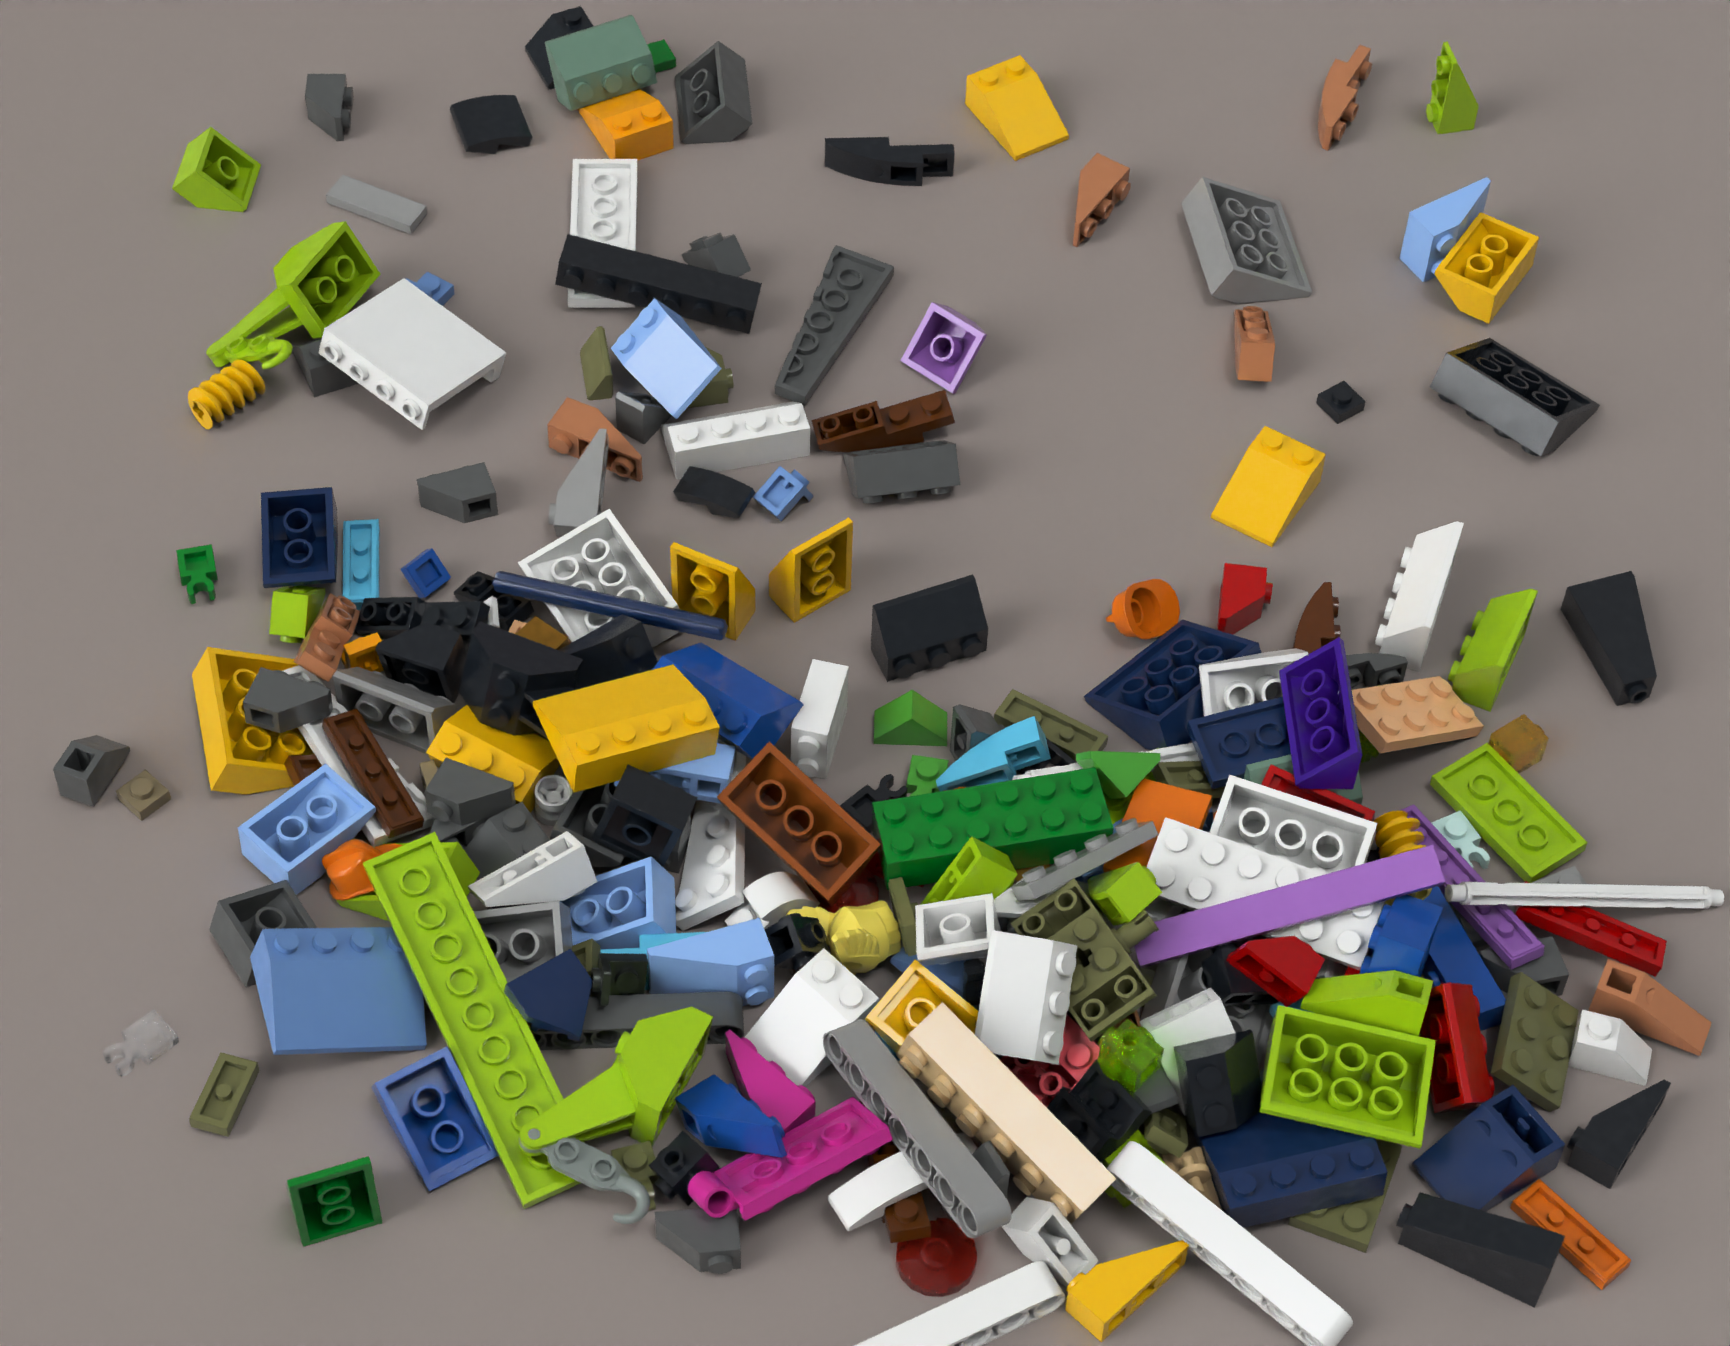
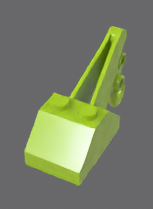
[206,221,380,369]

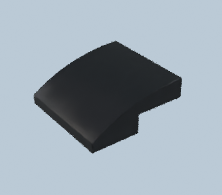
[450,95,532,154]
[1047,1059,1152,1162]

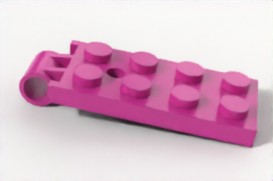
[688,1097,893,1221]

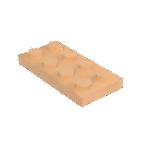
[1352,676,1484,753]

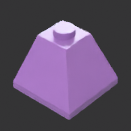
[900,302,987,394]

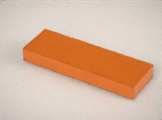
[1510,1179,1631,1290]

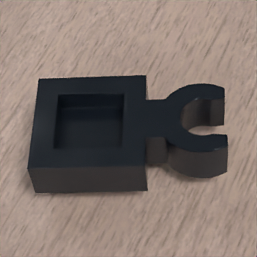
[840,774,907,833]

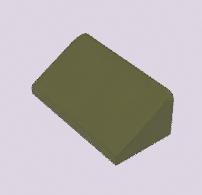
[580,326,614,400]

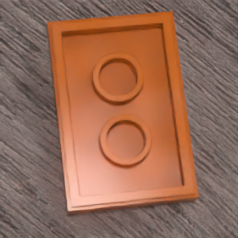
[1103,779,1212,873]

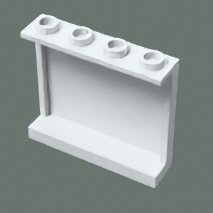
[319,278,506,430]

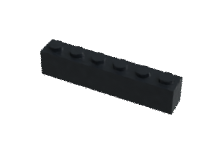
[555,234,762,334]

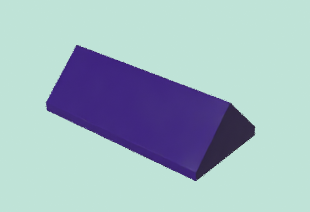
[1279,637,1362,789]

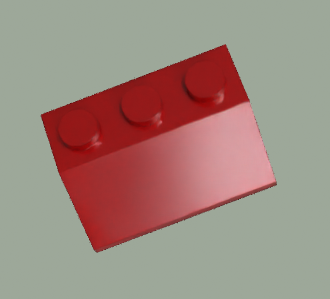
[1420,983,1495,1113]

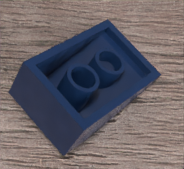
[261,487,338,588]

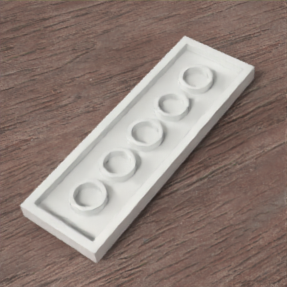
[568,159,638,308]
[1147,817,1386,970]

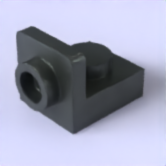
[590,953,648,1006]

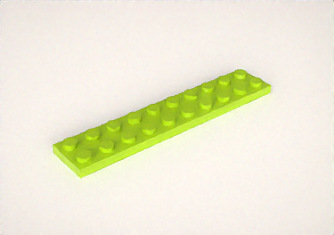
[363,832,585,1209]

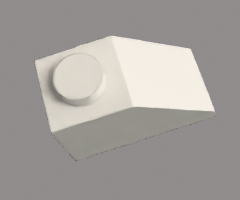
[1568,1009,1652,1086]
[1001,1197,1099,1288]

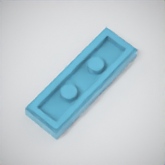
[343,519,380,610]

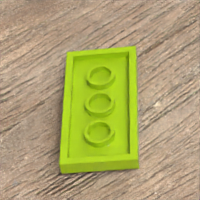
[1430,743,1588,883]

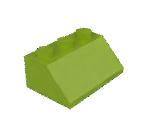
[1448,589,1538,712]

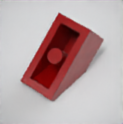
[1217,563,1273,635]
[1226,936,1325,1007]

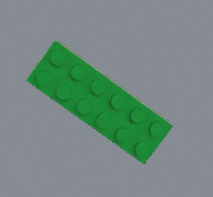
[872,767,1114,890]

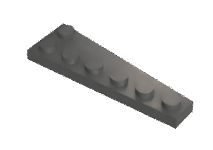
[775,245,894,405]

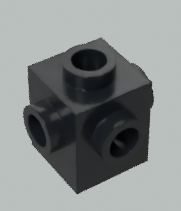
[765,913,829,972]
[649,1131,720,1206]

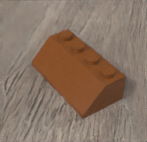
[717,741,881,906]

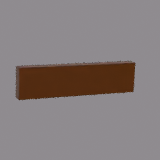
[322,709,424,838]

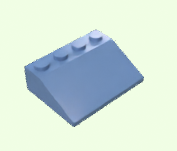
[250,927,427,1055]

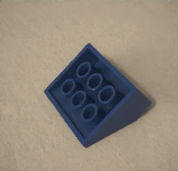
[1084,620,1261,750]
[1193,1111,1388,1228]

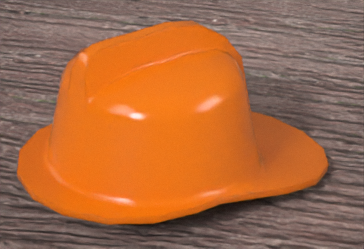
[1106,579,1180,640]
[322,839,403,901]

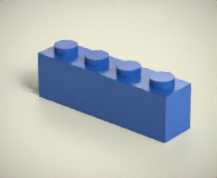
[1422,886,1506,1031]

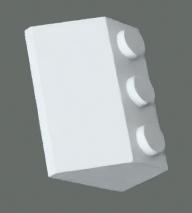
[975,930,1077,1065]

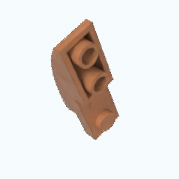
[1318,45,1372,151]
[294,593,360,682]

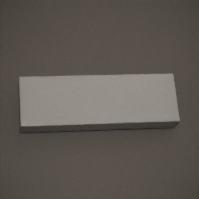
[326,175,427,234]

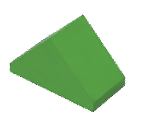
[874,690,947,746]
[1076,751,1160,799]

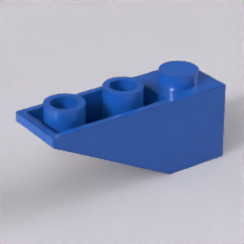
[675,1074,787,1158]

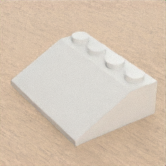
[518,509,679,647]
[1209,775,1377,874]

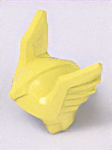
[787,900,901,975]

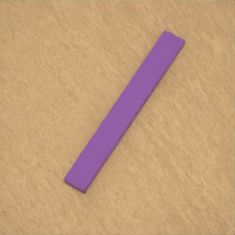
[1134,844,1445,968]

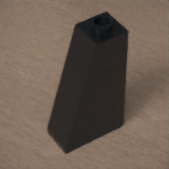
[1561,571,1657,706]
[1396,1192,1565,1308]

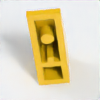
[1065,1240,1189,1342]

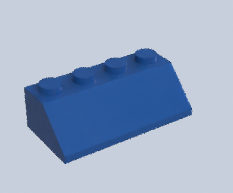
[652,642,804,760]

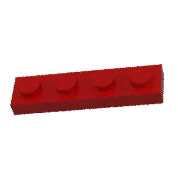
[1514,881,1667,977]

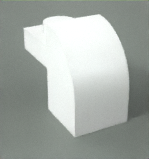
[725,871,820,930]

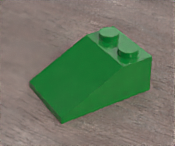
[286,1156,383,1247]

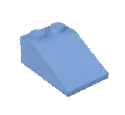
[1399,177,1491,283]
[611,298,722,419]
[238,763,376,895]
[560,856,676,953]
[647,918,774,1006]

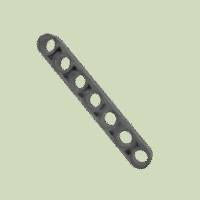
[527,992,744,1050]

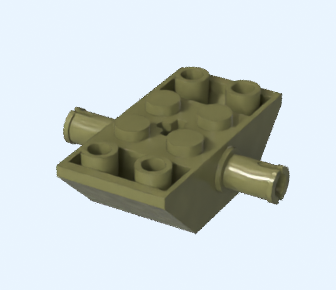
[1010,878,1159,1042]

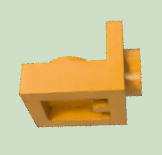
[341,632,383,672]

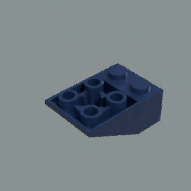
[1412,1085,1565,1212]

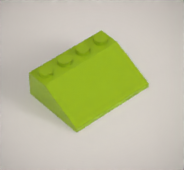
[1260,1005,1436,1149]

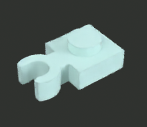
[1431,811,1490,869]

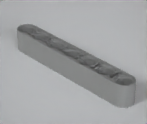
[823,1019,1012,1239]

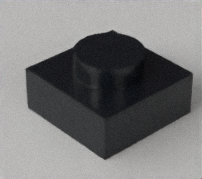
[1316,381,1366,424]

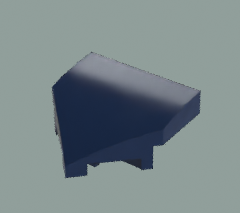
[504,949,593,1041]

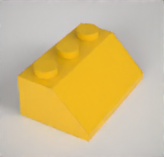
[1434,212,1539,324]
[426,705,560,813]

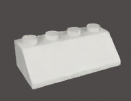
[661,401,810,480]
[1375,521,1464,672]

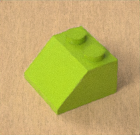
[172,127,261,212]

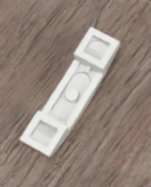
[828,1133,978,1232]

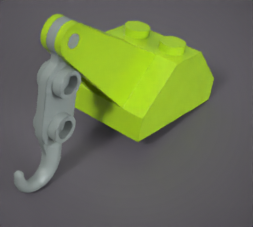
[518,1006,713,1224]

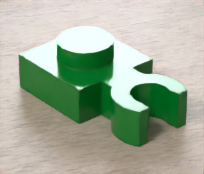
[176,544,218,604]

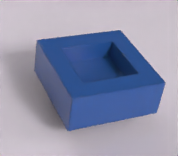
[400,548,451,598]

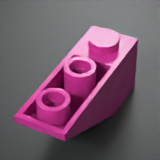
[725,1029,816,1133]

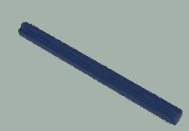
[492,571,728,640]

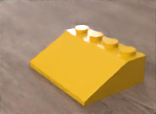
[192,647,314,795]
[533,664,720,793]

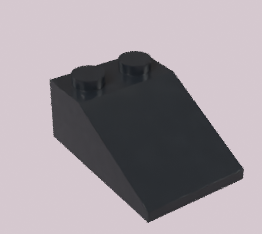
[559,614,658,690]

